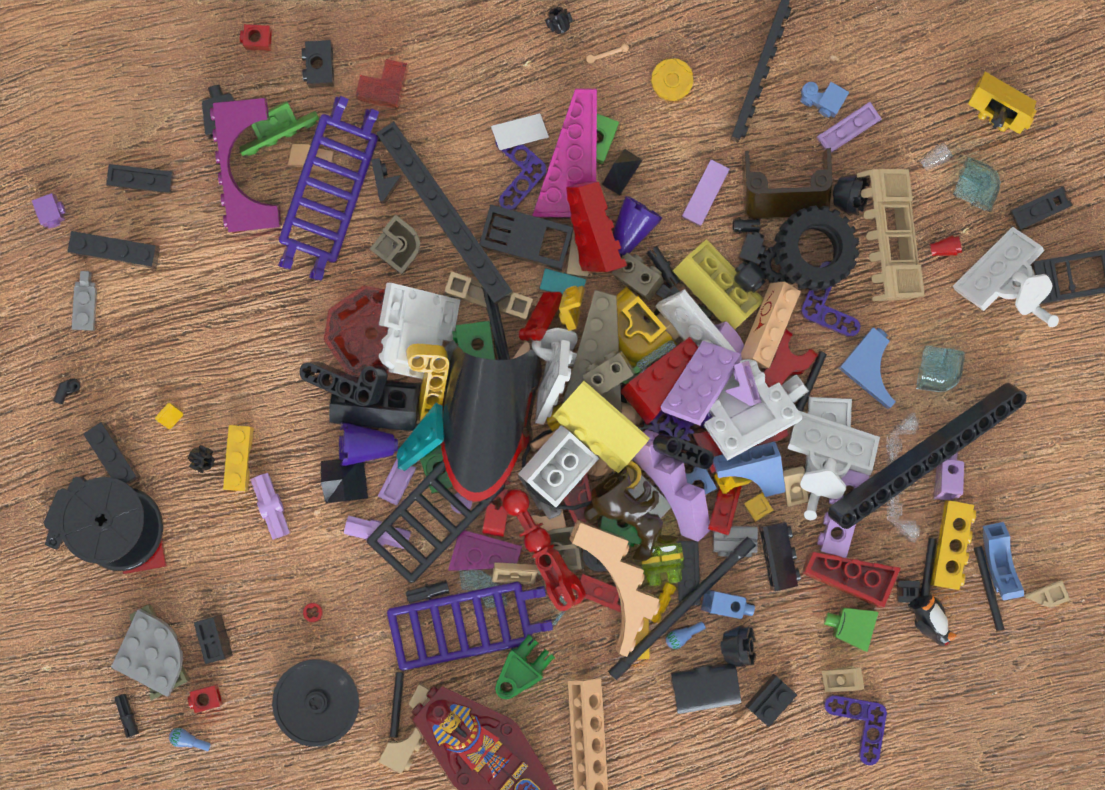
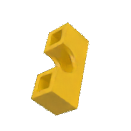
[223,425,254,491]

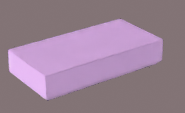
[378,459,416,506]

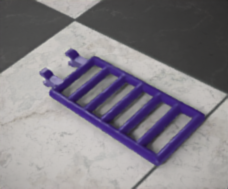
[387,582,553,671]

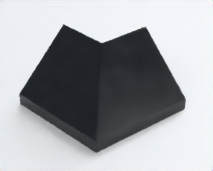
[321,459,368,504]

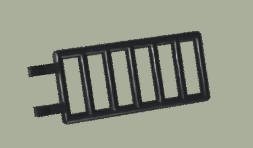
[366,460,505,583]

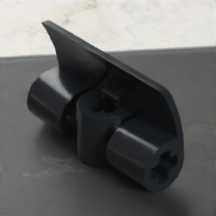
[671,663,741,714]

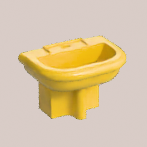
[617,287,677,368]

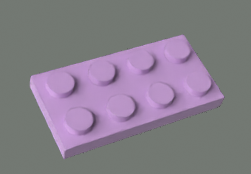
[661,341,742,425]

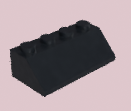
[329,377,421,431]

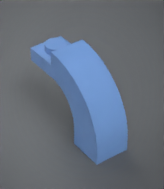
[983,522,1024,601]

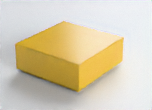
[743,492,774,522]

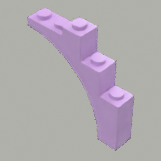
[632,429,710,542]

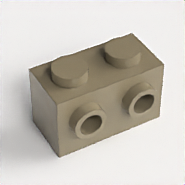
[612,253,664,302]
[583,350,635,395]

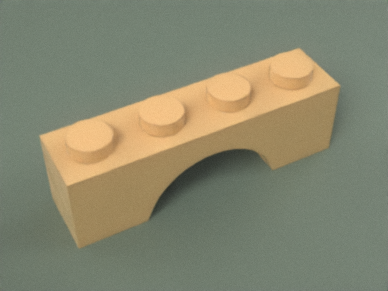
[444,271,533,321]
[378,683,431,774]

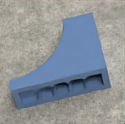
[838,327,896,409]
[713,442,785,497]

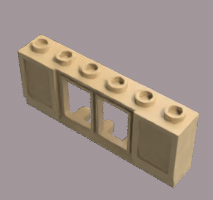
[857,169,925,301]

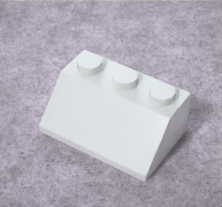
[518,425,599,507]

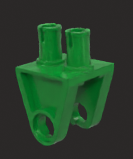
[495,634,555,700]

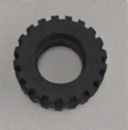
[773,205,860,291]

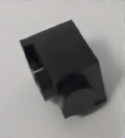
[738,232,766,265]

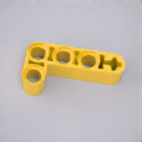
[406,344,449,422]

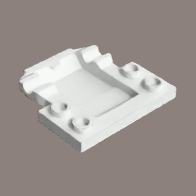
[379,283,460,379]
[704,359,802,460]

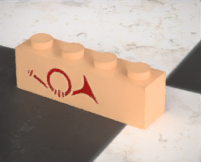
[741,282,801,369]

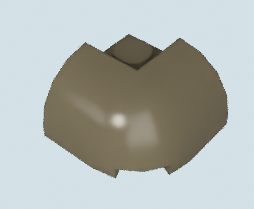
[370,214,420,275]
[537,527,584,575]

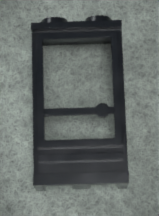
[1030,250,1105,305]

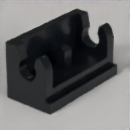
[194,614,233,664]

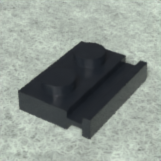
[745,674,797,727]

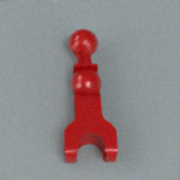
[764,329,818,387]
[502,489,586,611]

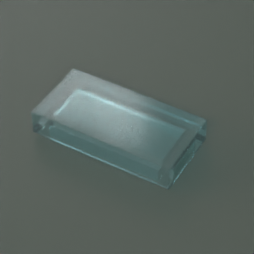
[636,340,677,373]

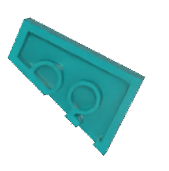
[397,403,444,471]

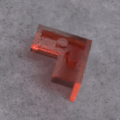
[355,59,408,109]

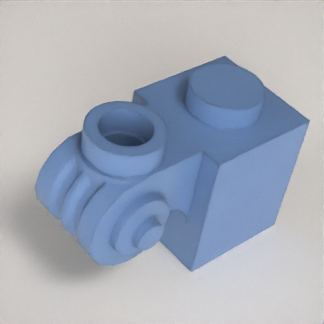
[800,82,849,118]

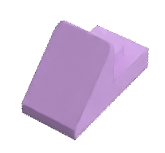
[725,361,762,406]

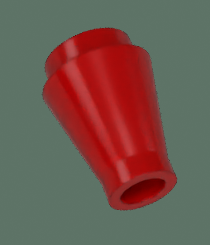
[930,235,962,256]

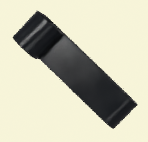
[299,361,388,406]

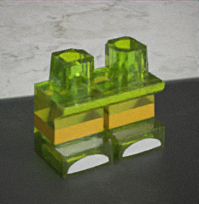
[641,543,685,586]

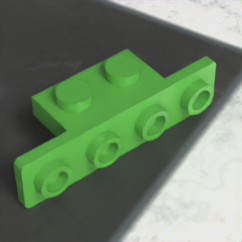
[239,101,319,156]

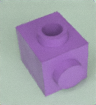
[32,193,66,229]

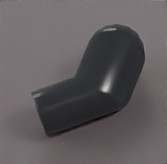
[53,378,81,405]

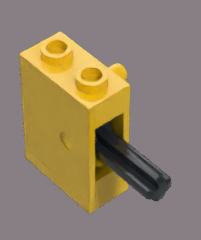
[968,72,1037,134]

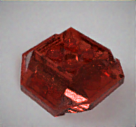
[324,285,390,380]

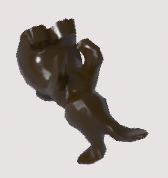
[584,467,678,562]

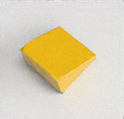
[155,403,183,429]

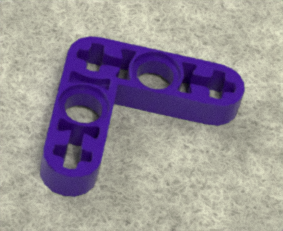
[495,140,546,210]
[801,261,861,337]
[824,695,887,765]

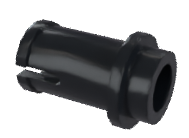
[732,217,760,234]

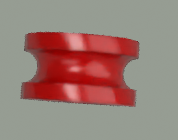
[303,603,323,622]

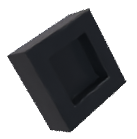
[897,581,920,603]

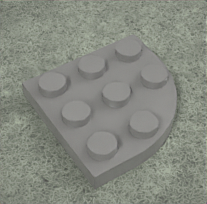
[111,609,183,697]

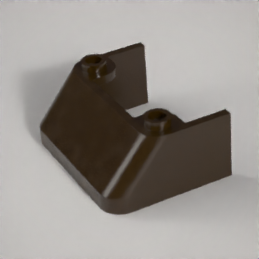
[742,148,832,219]

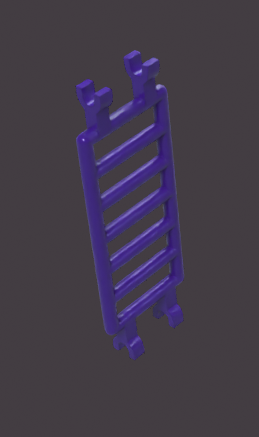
[278,96,379,281]

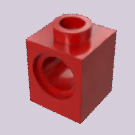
[240,24,272,51]
[188,684,223,713]

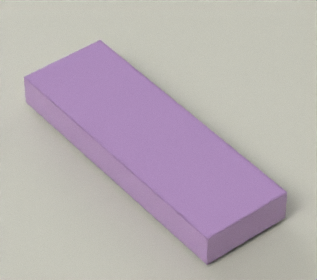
[816,102,882,153]
[682,160,730,226]

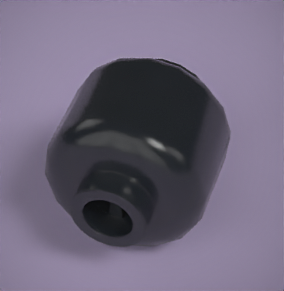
[734,261,766,293]

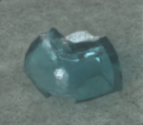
[953,157,1000,212]
[916,345,966,392]

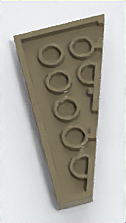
[563,290,622,413]

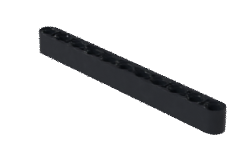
[828,383,1027,529]

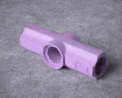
[250,473,290,540]
[344,515,411,549]

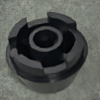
[833,174,870,216]
[720,625,756,668]

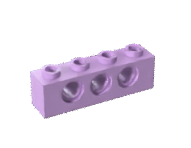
[817,469,870,558]

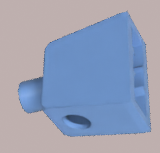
[701,590,755,619]

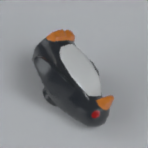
[908,595,957,646]

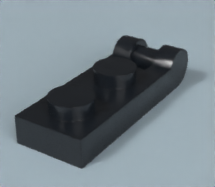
[1010,186,1073,230]

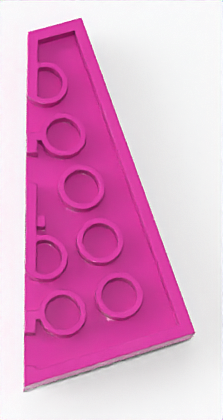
[532,88,597,217]

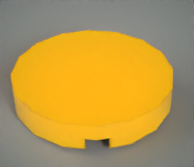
[651,58,693,101]

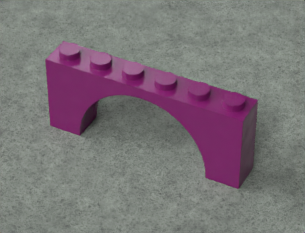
[210,98,282,232]

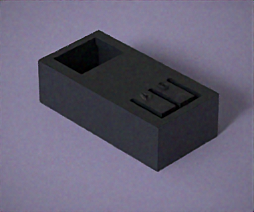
[479,204,573,271]

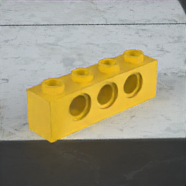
[931,500,976,590]

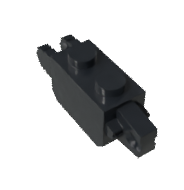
[43,477,87,550]

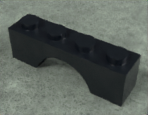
[67,231,160,269]

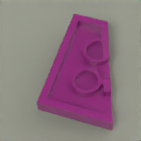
[448,530,522,571]

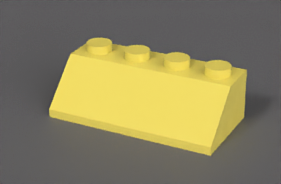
[673,239,764,330]
[553,381,650,473]

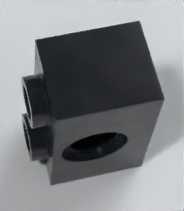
[302,40,334,88]

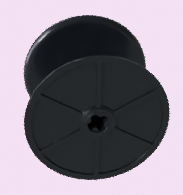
[59,477,163,571]

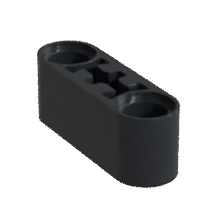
[653,434,714,469]

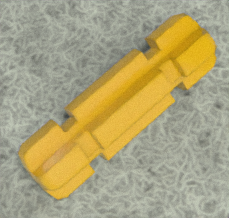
[649,582,676,624]

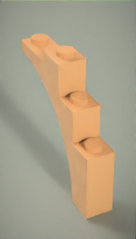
[569,519,660,657]

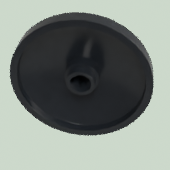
[272,659,360,747]

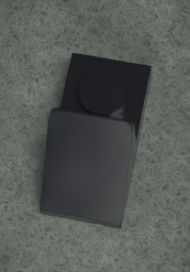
[371,158,402,204]

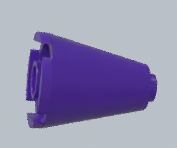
[613,196,662,257]
[339,423,398,466]

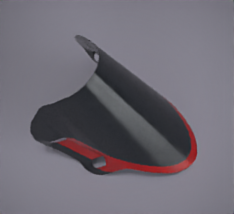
[441,340,542,502]

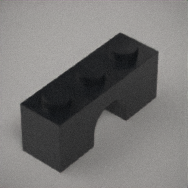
[83,422,141,485]

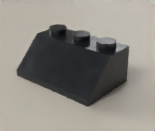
[759,522,801,591]

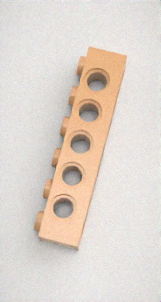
[568,678,608,790]

